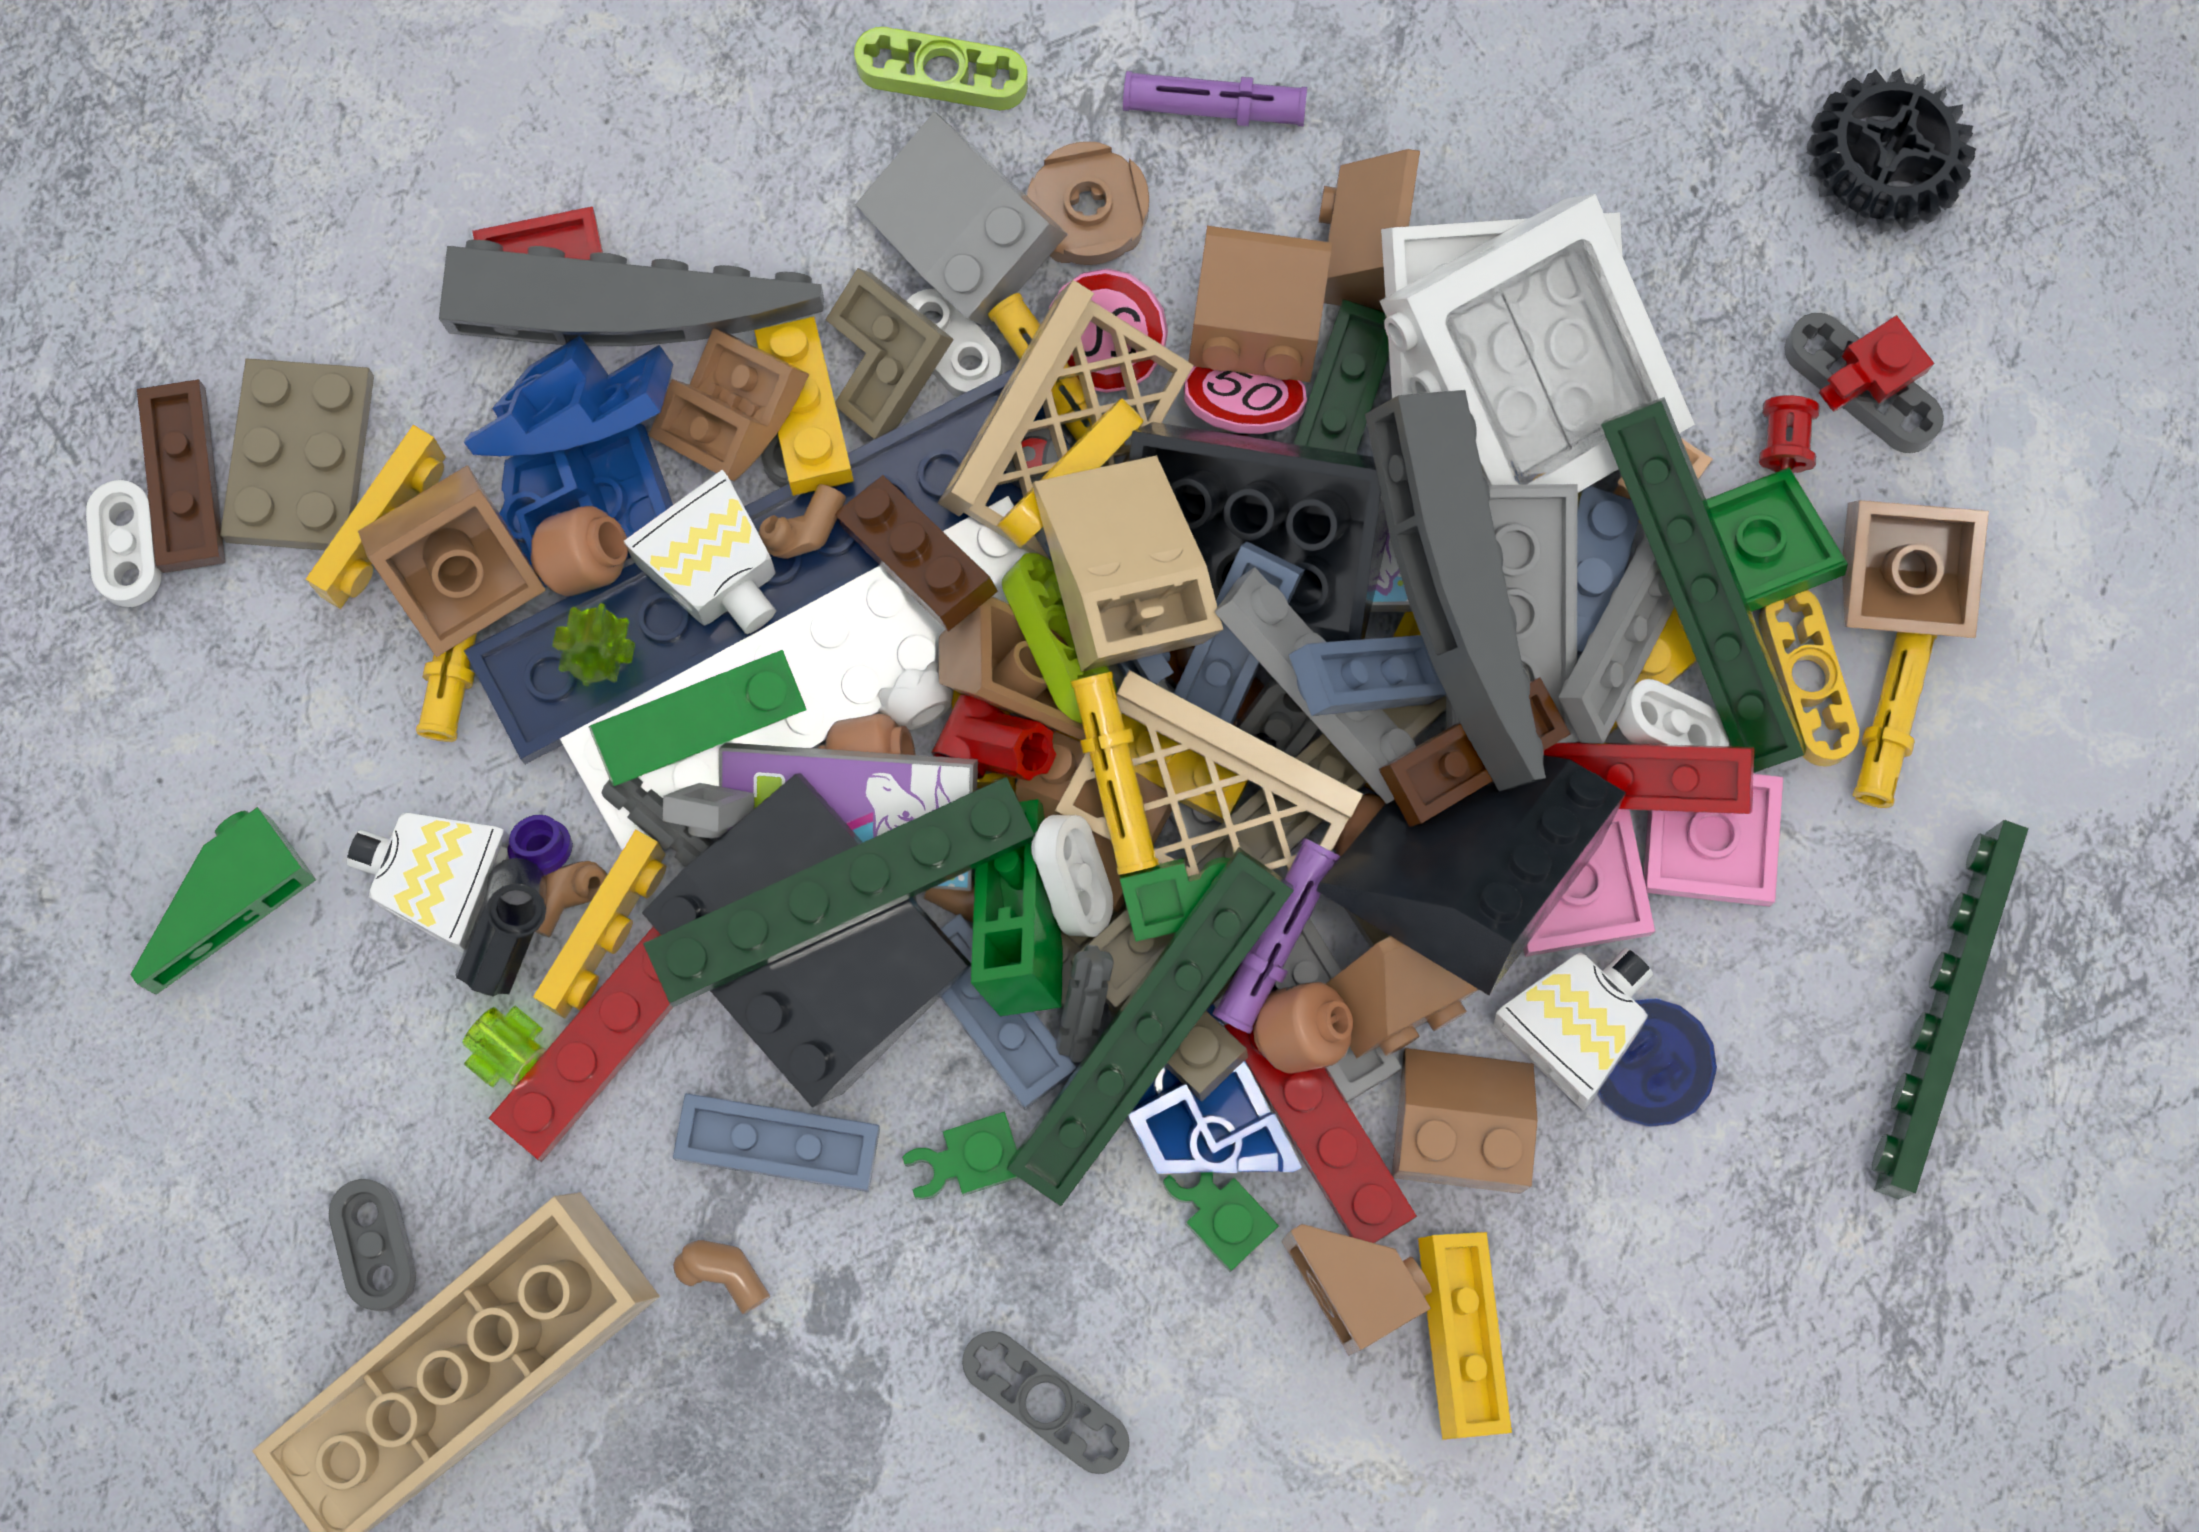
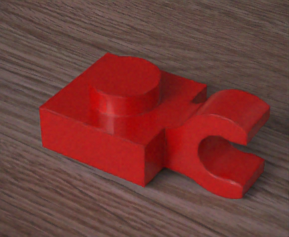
[1819,315,1935,412]

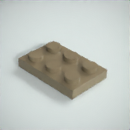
[220,358,374,550]

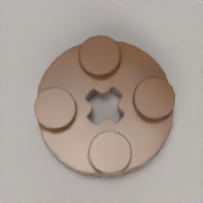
[1027,142,1149,265]

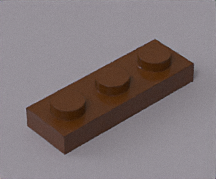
[137,379,225,573]
[835,475,998,632]
[1379,677,1571,827]

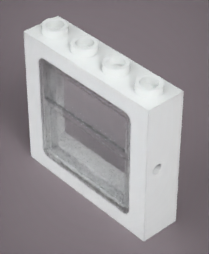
[1380,194,1695,492]

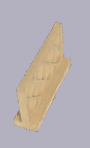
[938,280,1194,559]
[1055,670,1363,883]

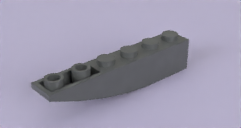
[439,240,824,346]
[1365,390,1546,791]

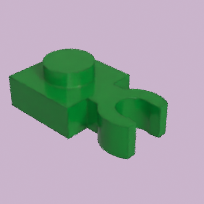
[1120,857,1230,942]
[902,1111,1019,1200]
[1163,1172,1279,1272]

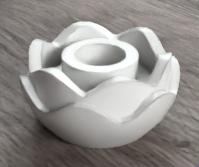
[878,661,954,730]

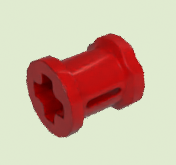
[1759,395,1820,473]

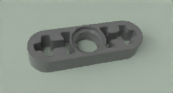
[1784,313,1944,453]
[962,1331,1130,1474]

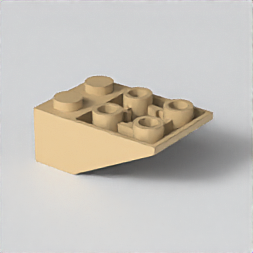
[1032,455,1223,672]

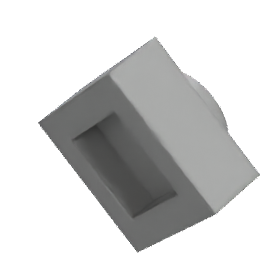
[663,782,754,838]

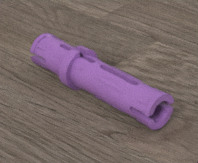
[1123,71,1307,127]
[1212,838,1341,1034]

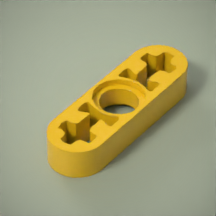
[997,398,1144,548]
[1759,590,1859,767]

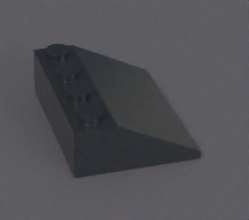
[1129,422,1389,642]
[1316,755,1627,995]
[642,773,971,1108]

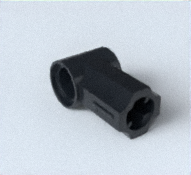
[456,858,546,997]

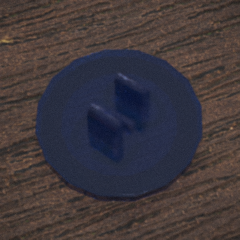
[1597,998,1717,1128]

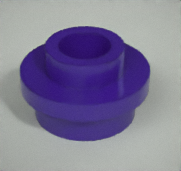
[507,815,573,875]

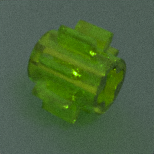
[552,603,635,686]
[462,1006,545,1088]

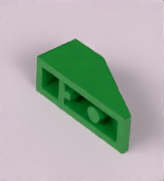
[588,649,807,787]
[971,799,1063,1017]
[130,807,316,995]

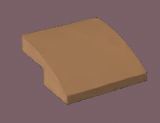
[648,328,809,481]

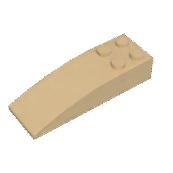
[252,1192,660,1532]

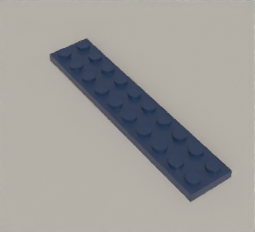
[464,367,1071,765]

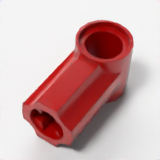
[931,695,1057,781]

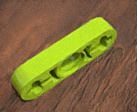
[854,27,1028,111]
[1002,553,1117,723]

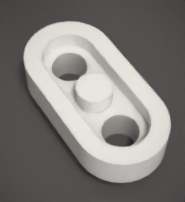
[907,289,1002,397]
[86,480,162,607]
[1616,679,1730,746]
[1031,815,1113,937]

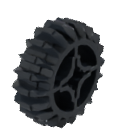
[1806,68,1976,234]

